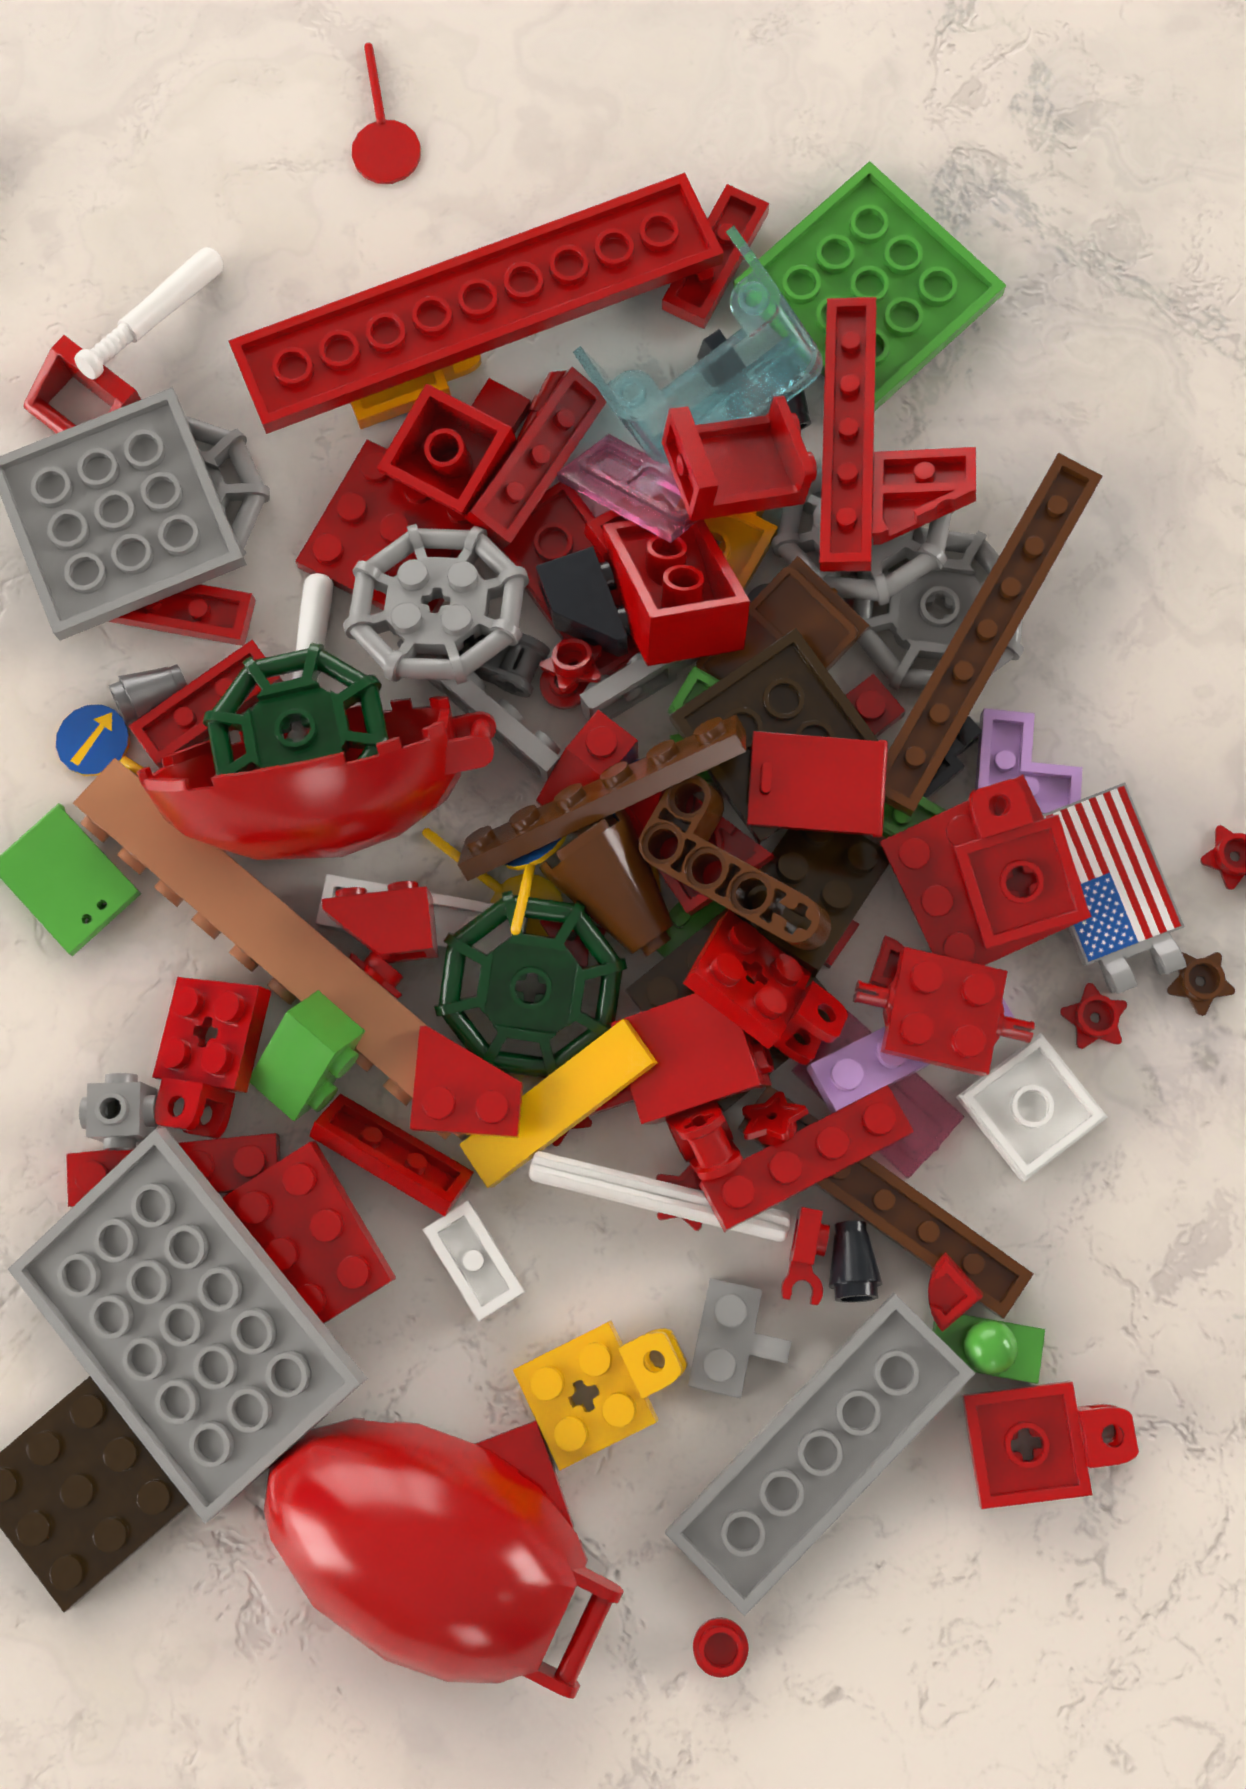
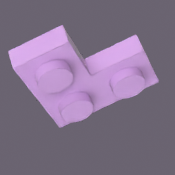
[975,708,1083,814]

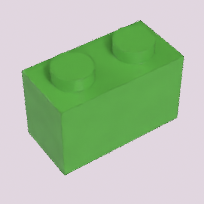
[250,990,365,1122]

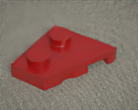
[872,447,976,545]
[410,1026,523,1138]

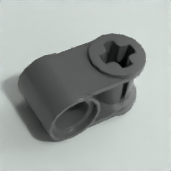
[458,633,550,697]

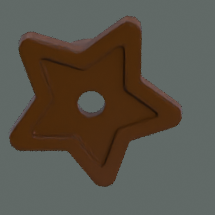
[1167,952,1235,1016]

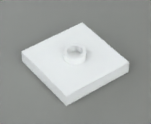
[956,1033,1108,1182]

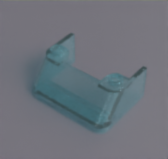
[573,226,823,478]

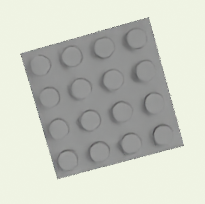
[0,387,247,641]

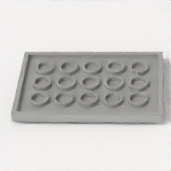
[8,1127,368,1524]

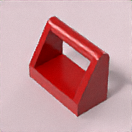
[23,335,142,434]

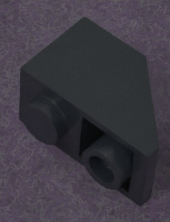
[536,546,631,657]

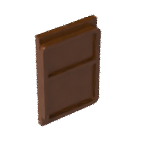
[687,556,871,680]

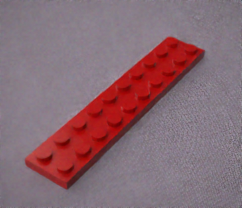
[228,173,724,434]

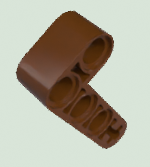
[639,775,831,950]

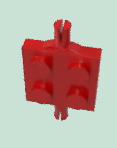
[853,947,1035,1077]

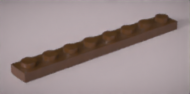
[884,453,1103,817]

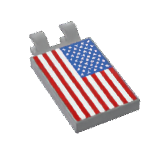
[1043,782,1187,994]

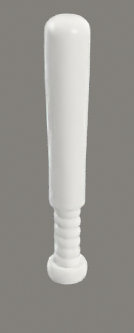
[74,247,224,379]
[286,573,334,742]

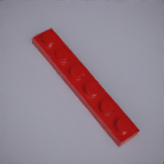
[819,297,877,572]

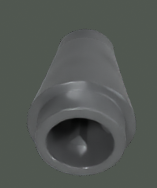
[109,664,187,723]

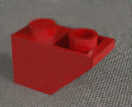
[321,881,439,964]

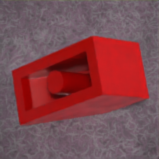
[536,710,639,833]

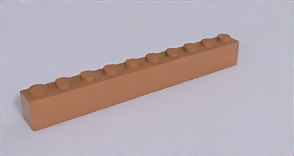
[73,758,468,1141]

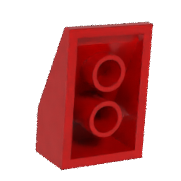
[603,512,750,666]

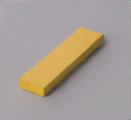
[459,1019,658,1188]

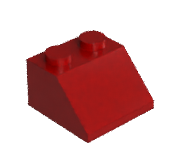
[377,383,517,516]

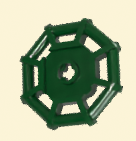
[203,643,389,775]
[434,890,627,1078]

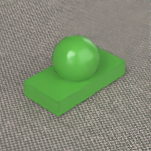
[932,1314,1045,1384]

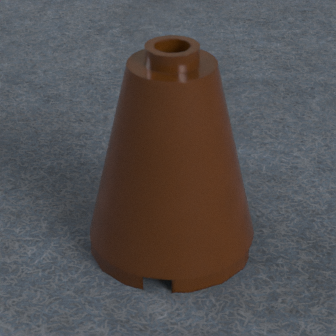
[539,809,674,957]

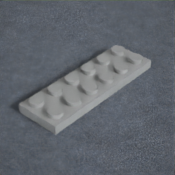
[665,1293,976,1616]

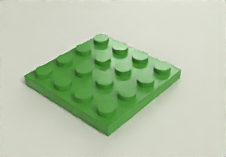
[733,161,1006,411]

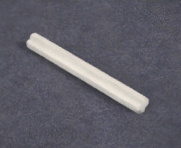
[529,1151,791,1242]

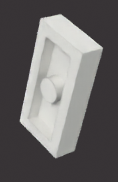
[422,1200,525,1322]

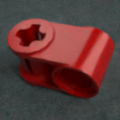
[666,1101,743,1180]

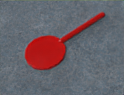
[352,42,421,184]

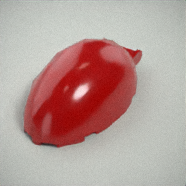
[137,696,496,860]
[264,1418,624,1699]

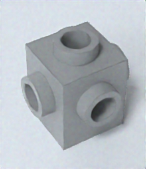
[79,1073,159,1151]

